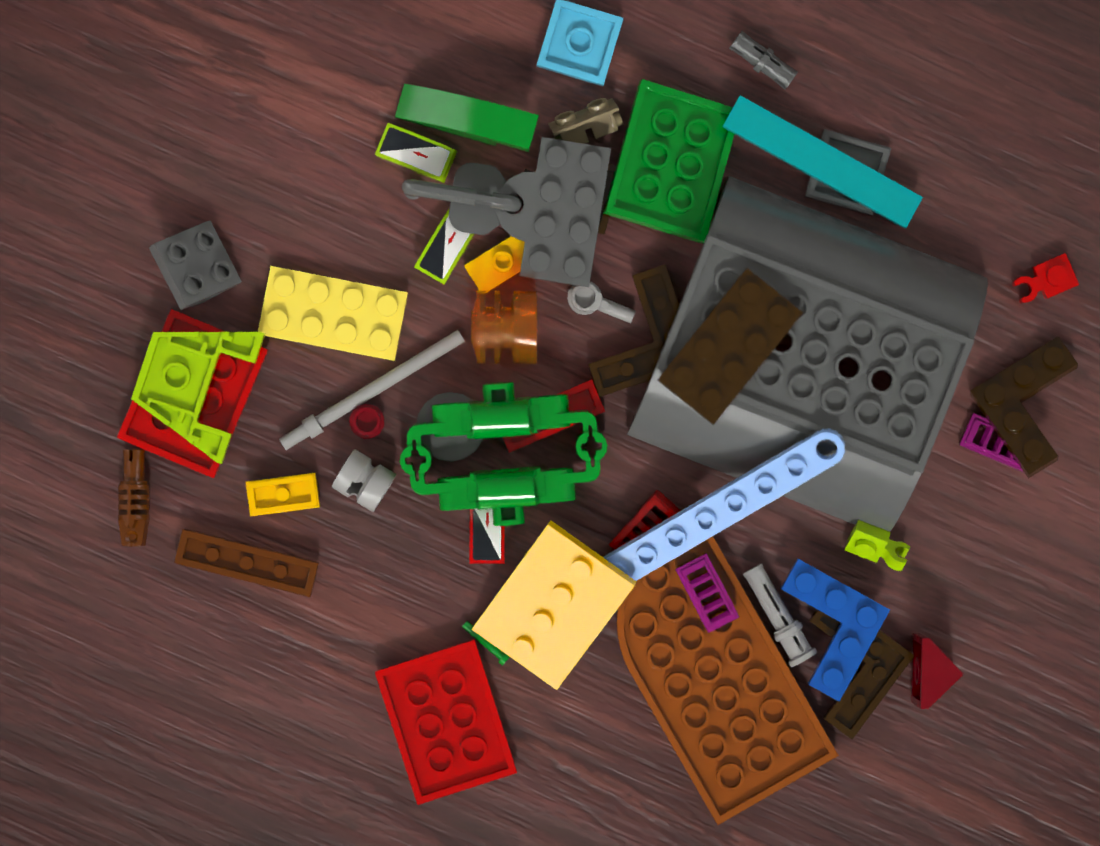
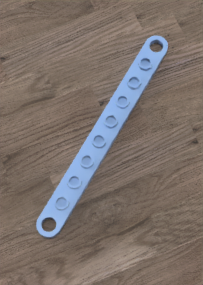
[603,428,845,581]

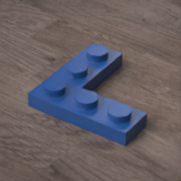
[780,558,890,702]

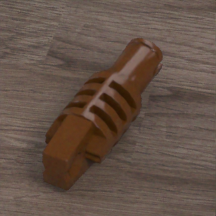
[118,450,150,547]

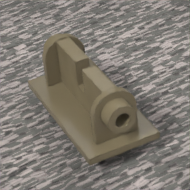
[548,98,623,144]

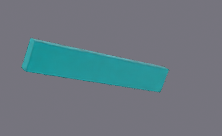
[722,95,923,229]

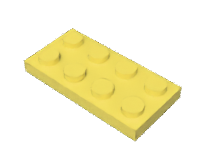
[258,266,408,361]

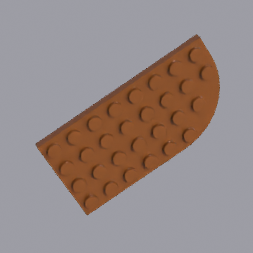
[616,536,839,825]

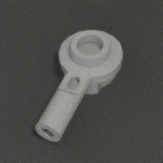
[567,281,636,323]

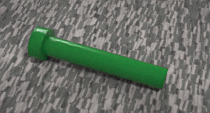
[462,621,509,666]

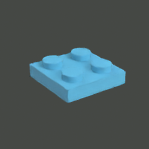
[537,0,623,86]

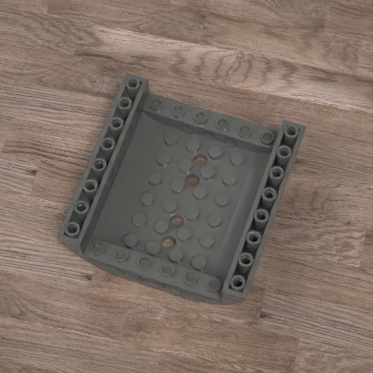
[627,176,988,532]

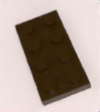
[657,268,803,425]

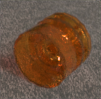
[471,291,537,364]

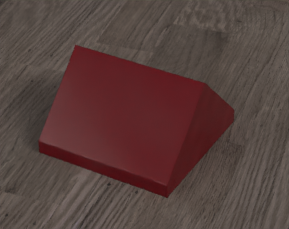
[911,633,964,709]

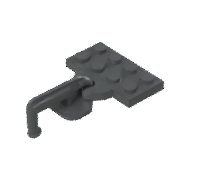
[402,137,611,287]

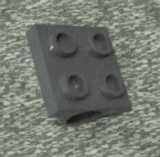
[149,220,242,310]

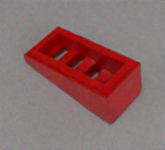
[609,490,681,550]

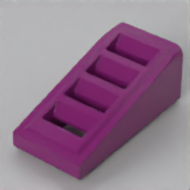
[959,413,1024,472]
[675,553,739,633]

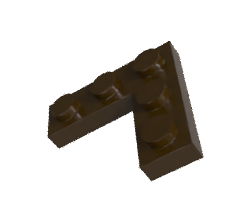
[588,265,679,397]
[970,336,1078,479]
[809,609,914,740]

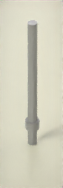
[279,330,465,450]

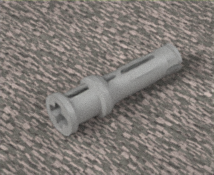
[743,563,818,667]

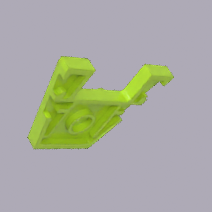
[131,332,265,464]

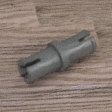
[729,30,798,90]

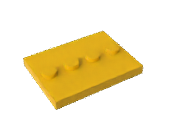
[471,520,637,690]

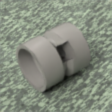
[331,449,397,512]

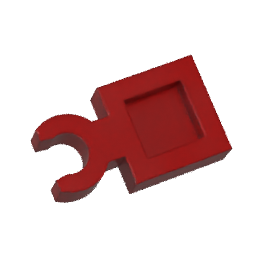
[1012,253,1079,303]

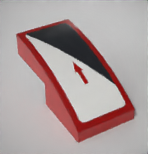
[469,509,505,564]

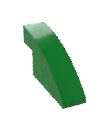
[395,84,539,152]

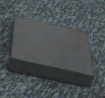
[805,129,891,216]

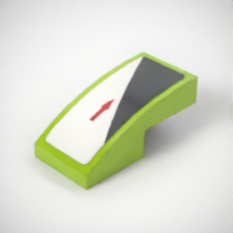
[375,123,457,183]
[414,209,475,285]

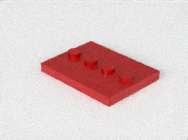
[117,309,269,478]
[375,639,517,805]

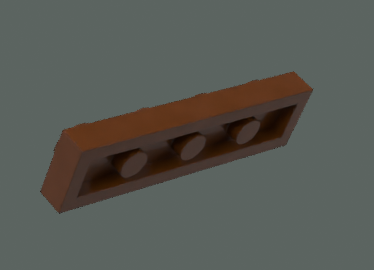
[174,529,319,597]

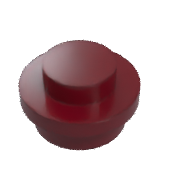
[349,404,385,439]

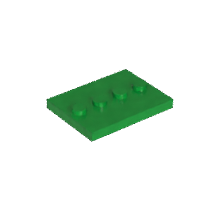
[603,79,734,244]

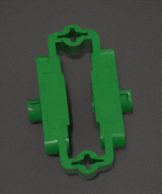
[400,382,608,526]

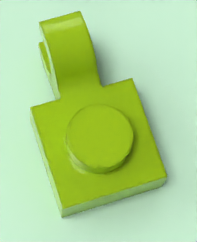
[844,520,910,571]

